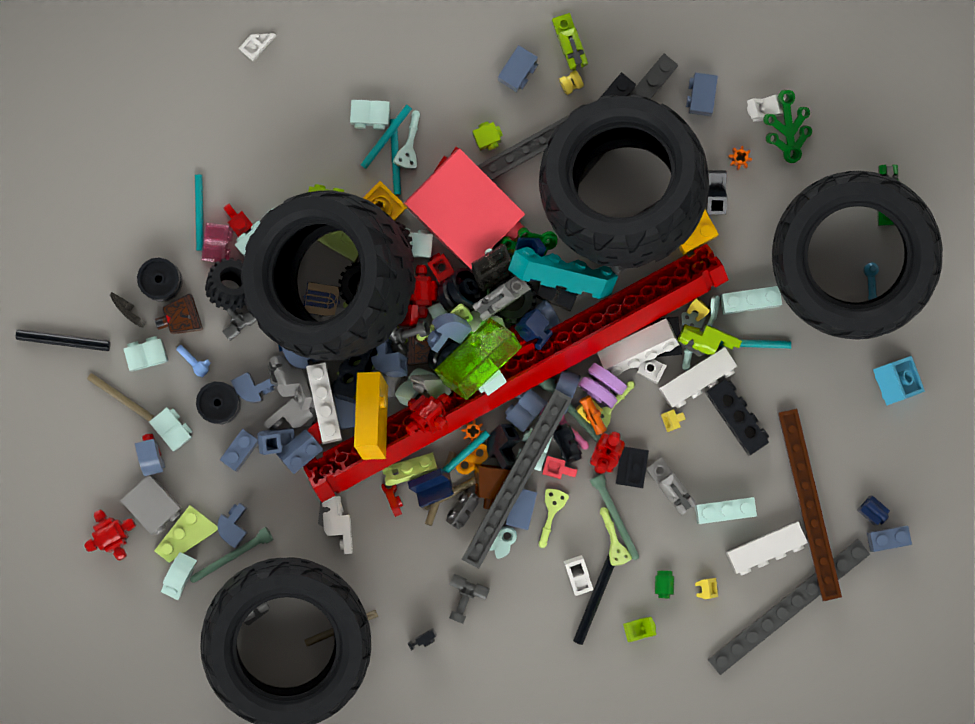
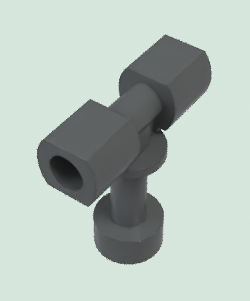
[222,308,257,341]
[390,320,430,355]
[449,574,490,624]

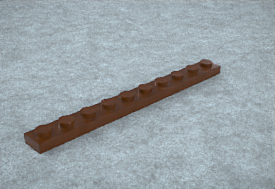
[778,409,842,602]

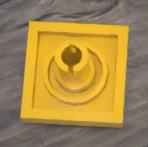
[363,181,407,221]

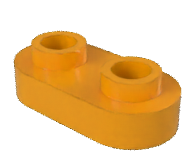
[455,444,489,475]

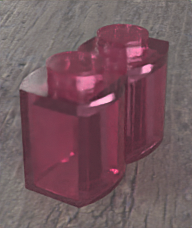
[201,223,233,263]

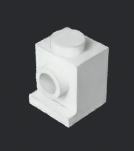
[636,359,667,384]

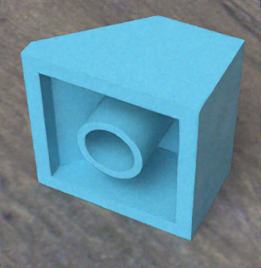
[873,356,925,406]

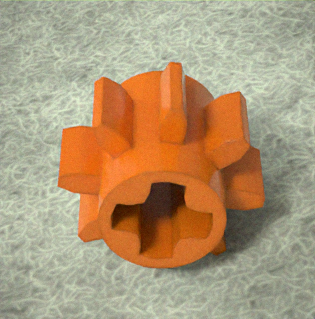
[728,146,752,170]
[461,419,483,442]

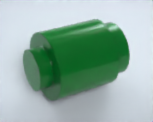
[655,571,674,599]

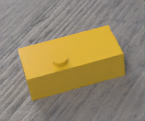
[354,372,388,460]

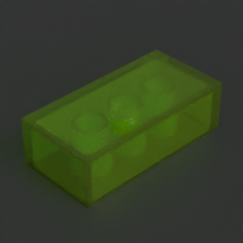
[435,318,522,400]

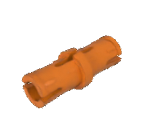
[580,395,607,435]

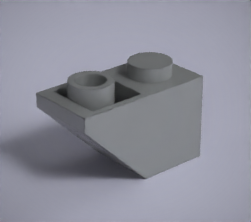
[410,374,452,400]

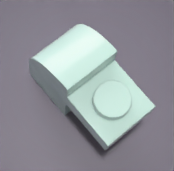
[161,552,197,600]

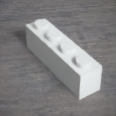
[597,319,679,376]
[659,347,737,409]
[306,362,342,444]
[726,522,808,576]

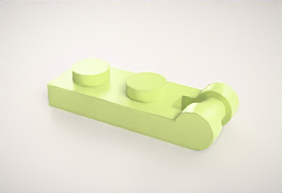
[382,452,438,486]

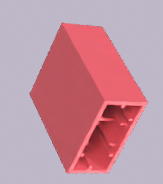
[403,148,525,269]

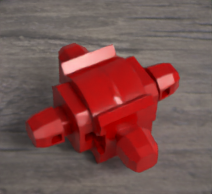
[409,265,438,319]
[405,393,451,436]
[590,431,625,474]
[84,510,136,561]

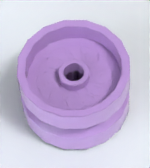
[578,363,627,409]

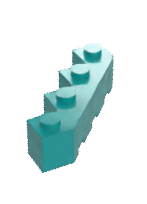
[508,247,618,299]

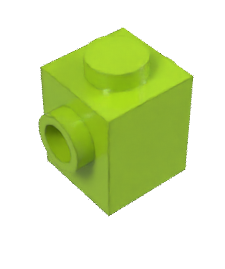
[472,121,503,151]

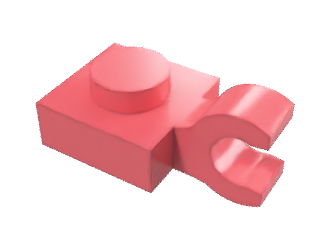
[542,456,578,479]

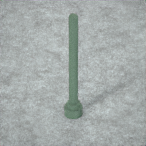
[539,377,601,442]
[590,474,639,560]
[190,527,274,583]

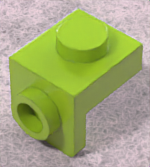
[623,617,656,642]

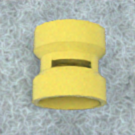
[559,70,584,95]

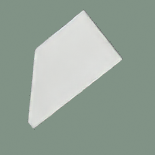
[239,33,276,62]

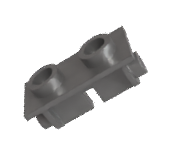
[446,489,480,529]

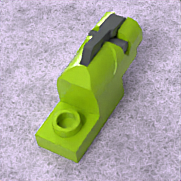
[552,13,588,71]
[677,324,742,356]

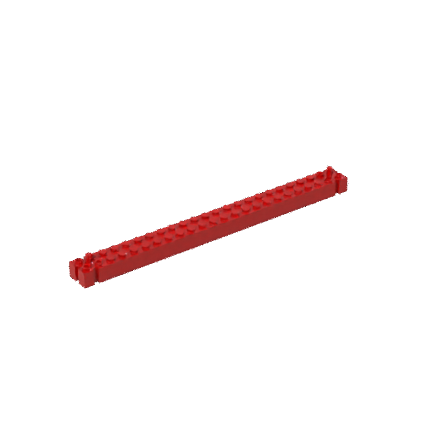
[303,243,729,503]

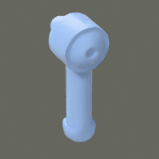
[176,345,211,378]

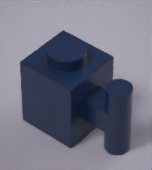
[514,309,553,350]
[857,495,890,525]

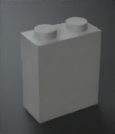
[120,475,183,535]

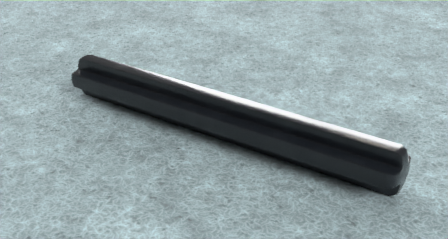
[15,330,111,351]
[573,554,617,645]

